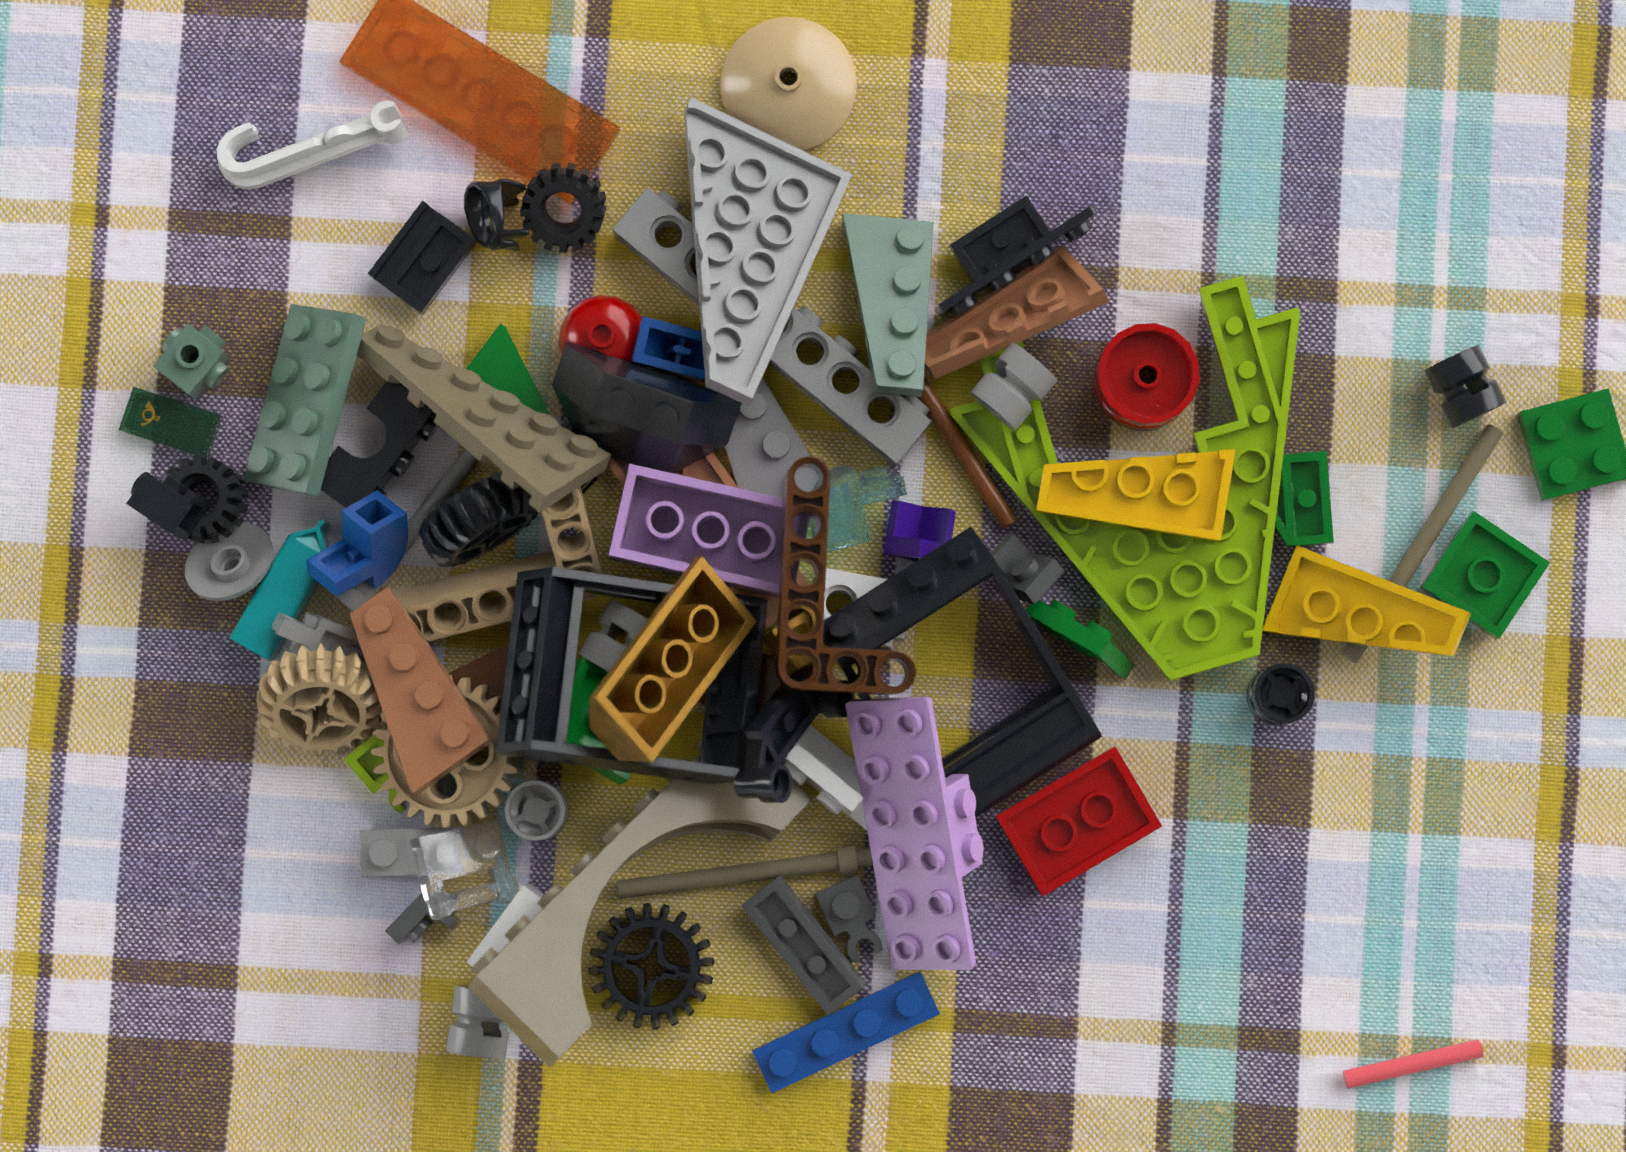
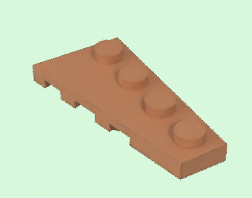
[925,245,1109,379]

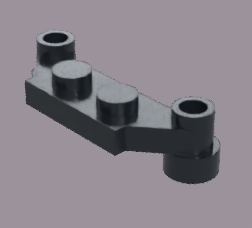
[734,675,855,803]

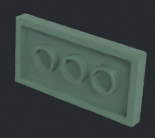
[243,304,367,497]

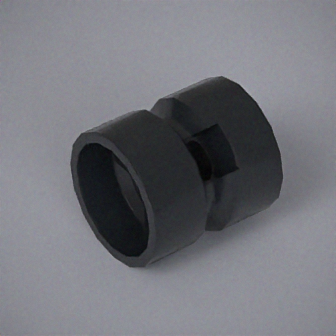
[1424,345,1507,428]
[1246,663,1315,725]

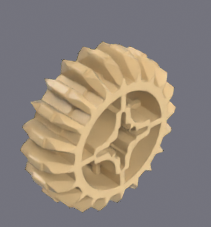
[256,643,382,756]

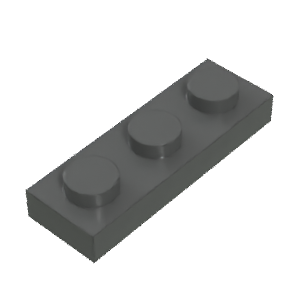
[741,875,867,1015]

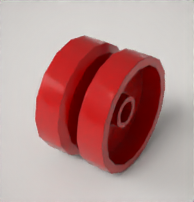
[1093,323,1200,431]

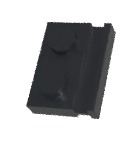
[368,200,478,315]

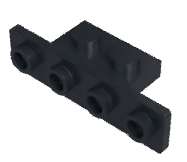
[936,195,1097,318]

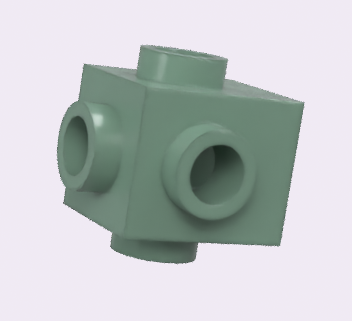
[153,323,231,401]

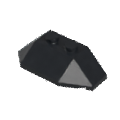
[552,341,742,474]

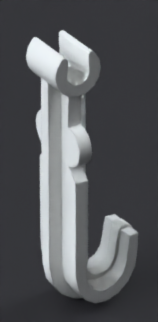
[217,100,409,190]

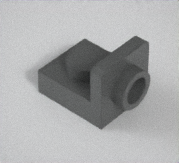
[990,534,1064,604]
[385,890,461,944]

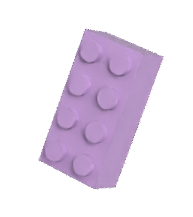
[609,464,810,597]

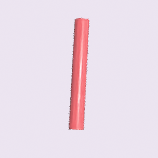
[1343,1039,1483,1089]

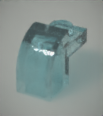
[809,464,907,552]

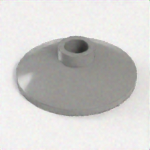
[185,522,273,601]

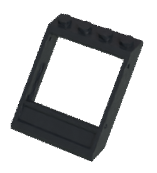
[823,527,1102,818]
[496,567,768,784]

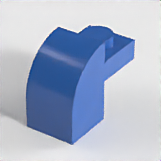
[306,490,408,597]

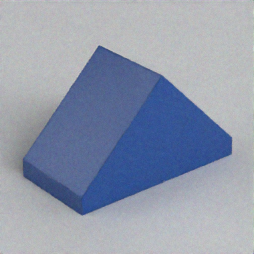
[631,316,706,383]

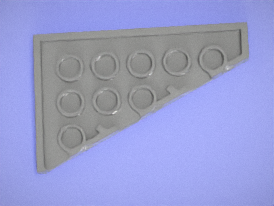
[684,97,852,406]

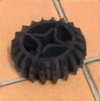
[418,472,539,567]
[588,903,715,1030]

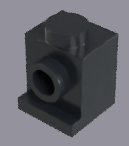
[126,472,211,541]

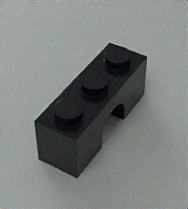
[321,381,439,508]

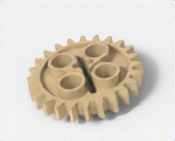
[371,675,522,828]

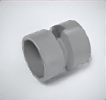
[970,342,1058,431]
[578,598,648,672]
[504,780,570,841]
[446,985,509,1059]

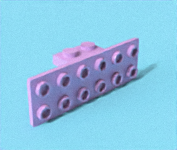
[846,696,984,970]

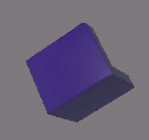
[884,500,956,562]

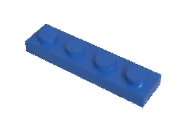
[752,971,940,1093]

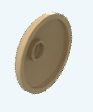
[720,17,857,151]

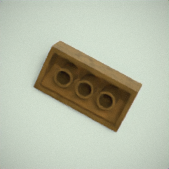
[589,556,756,763]

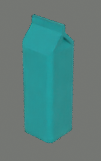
[229,519,331,661]

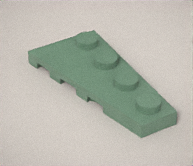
[841,213,934,397]

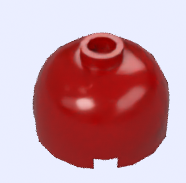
[558,295,642,364]

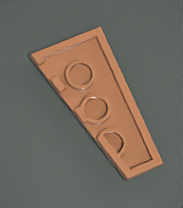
[349,587,493,796]

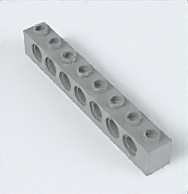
[612,187,932,468]

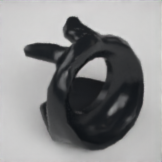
[464,178,530,251]

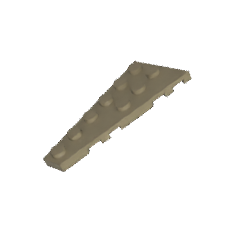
[357,324,611,513]

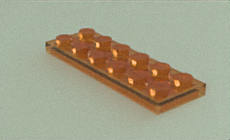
[339,0,620,207]

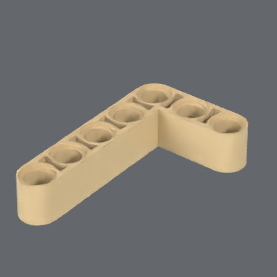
[394,487,603,642]

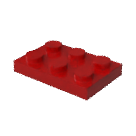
[995,746,1162,897]

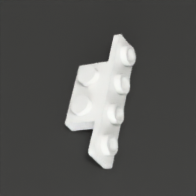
[782,725,867,831]

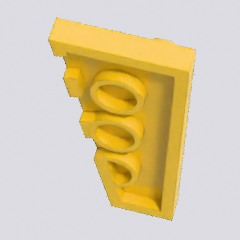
[1036,449,1236,542]
[1263,545,1471,657]

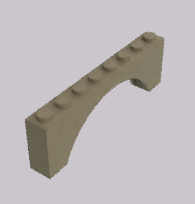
[468,740,812,1068]

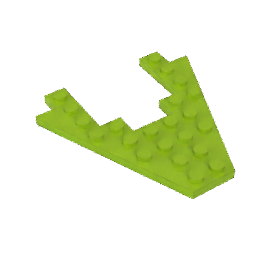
[949,275,1300,681]

